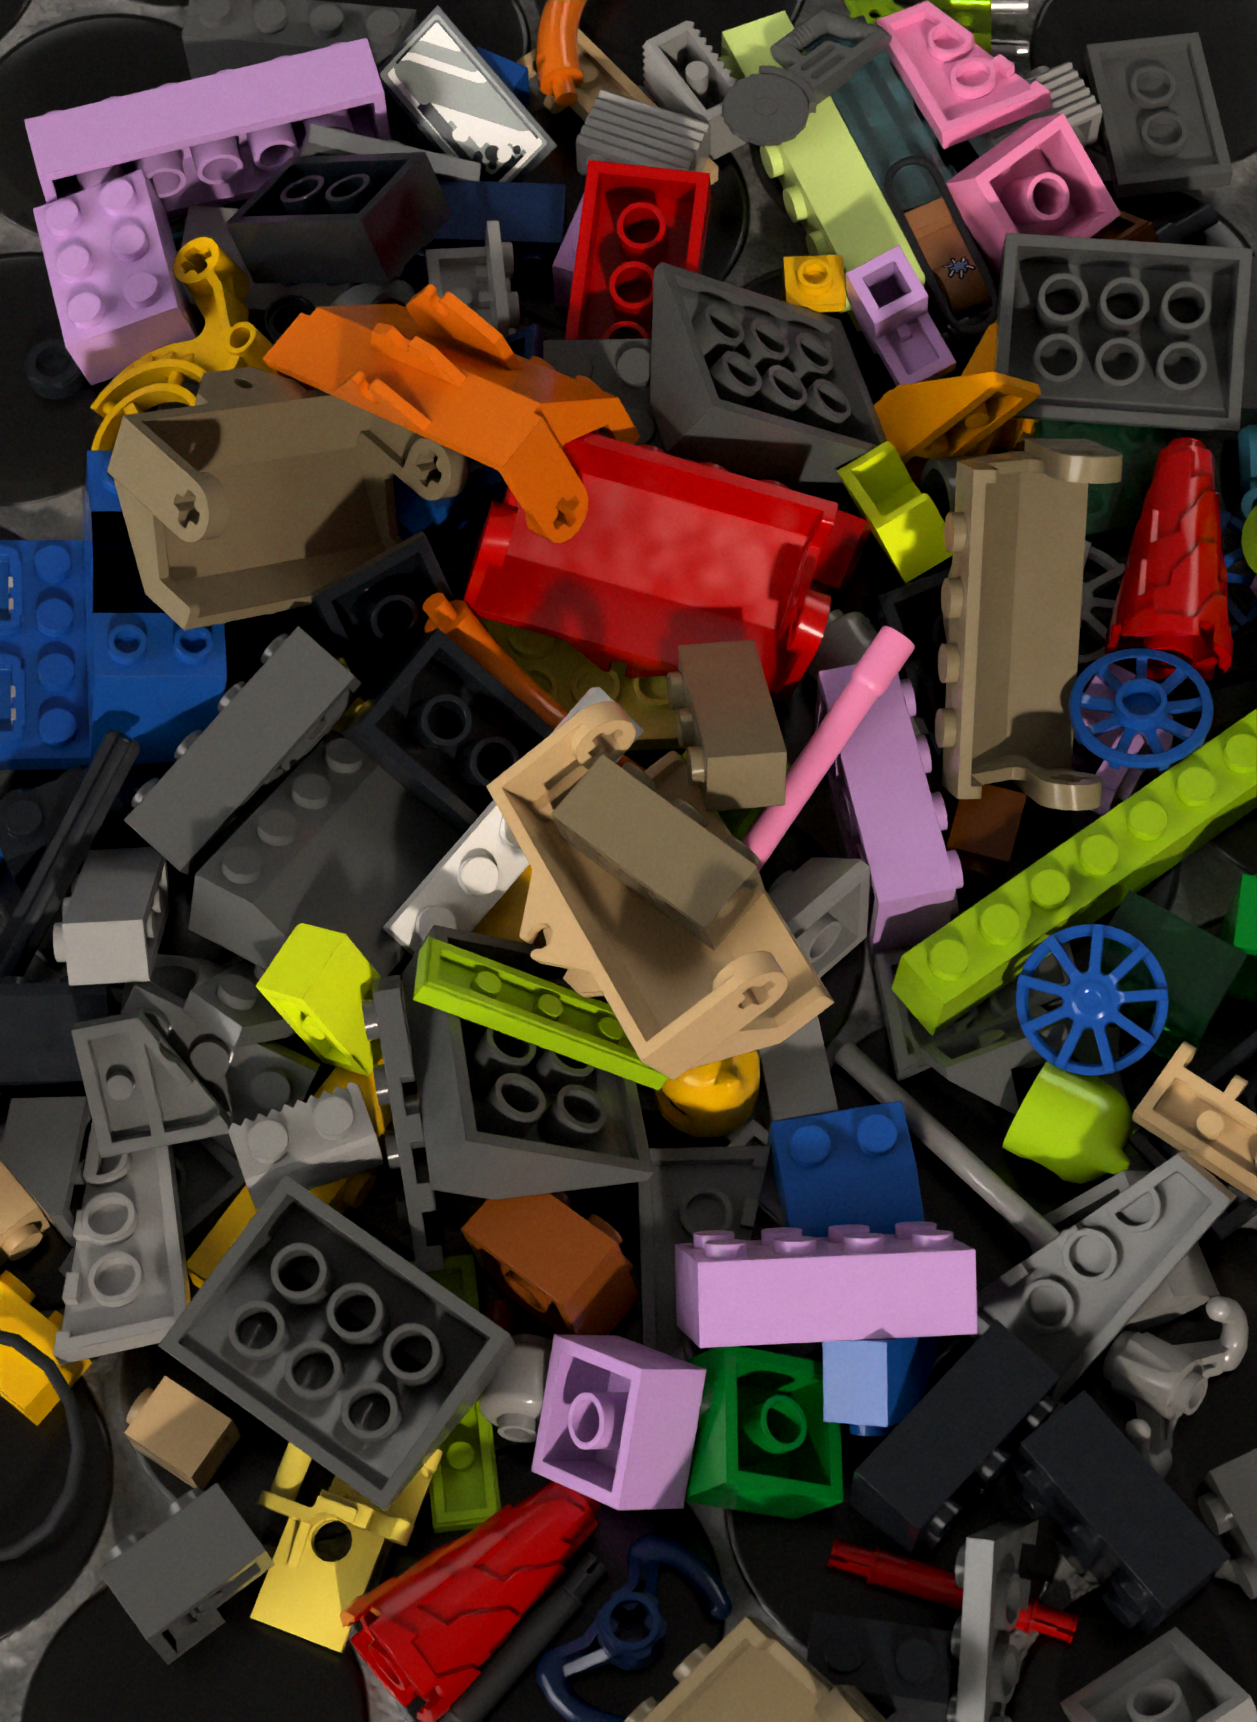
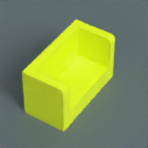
[837,441,953,583]
[256,923,407,1076]

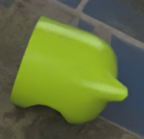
[1002,1061,1138,1184]

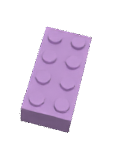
[814,664,964,953]
[675,1221,978,1348]

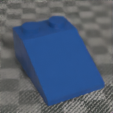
[767,1101,925,1238]

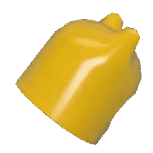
[655,1050,760,1138]

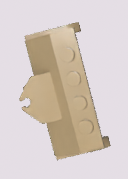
[486,701,834,1080]

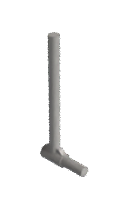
[834,1042,1067,1250]

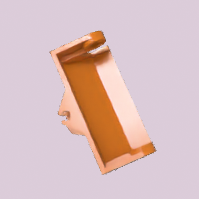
[263,284,641,543]

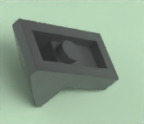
[919,1003,1068,1115]

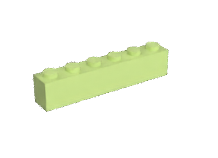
[718,10,925,332]

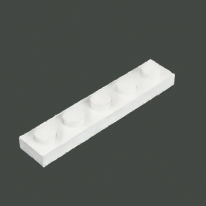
[382,687,644,956]

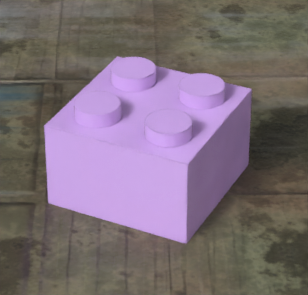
[531,1334,707,1510]

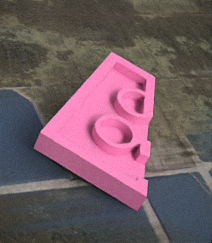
[875,0,1051,149]

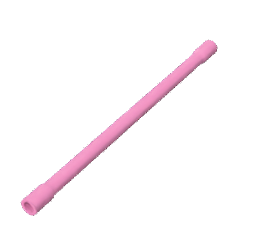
[741,626,915,872]

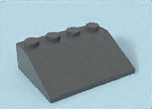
[994,233,1253,433]
[650,262,887,502]
[188,729,461,977]
[401,925,654,1200]
[158,1175,516,1512]

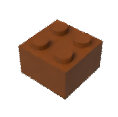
[461,1191,640,1335]

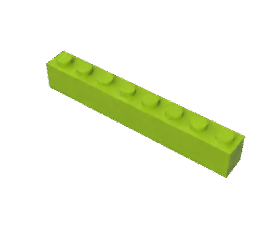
[891,708,1257,1037]

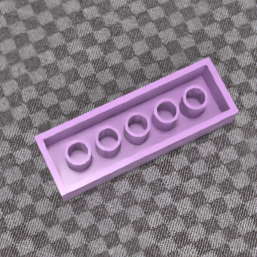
[24,38,391,218]

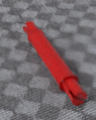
[827,1537,1079,1644]

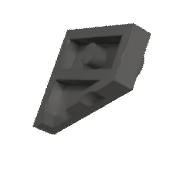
[71,1010,231,1158]

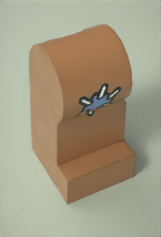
[900,197,992,316]

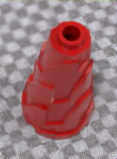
[1105,438,1234,684]
[340,1481,601,1722]

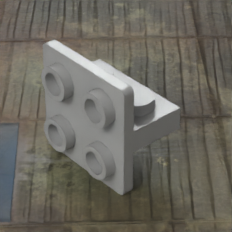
[425,220,520,338]

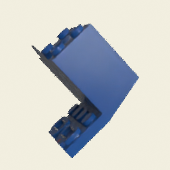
[0,450,227,770]

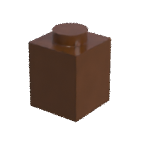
[946,784,1027,887]

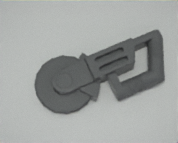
[722,8,892,147]

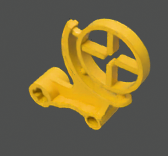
[90,237,273,451]

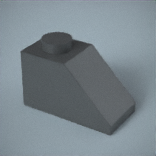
[0,1096,92,1247]

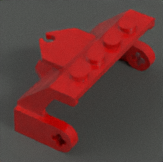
[463,430,839,702]

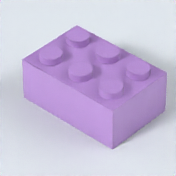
[33,169,198,386]

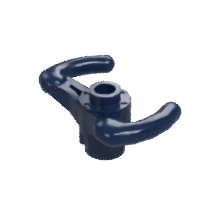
[535,1533,733,1722]

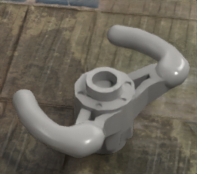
[1102,1296,1249,1479]

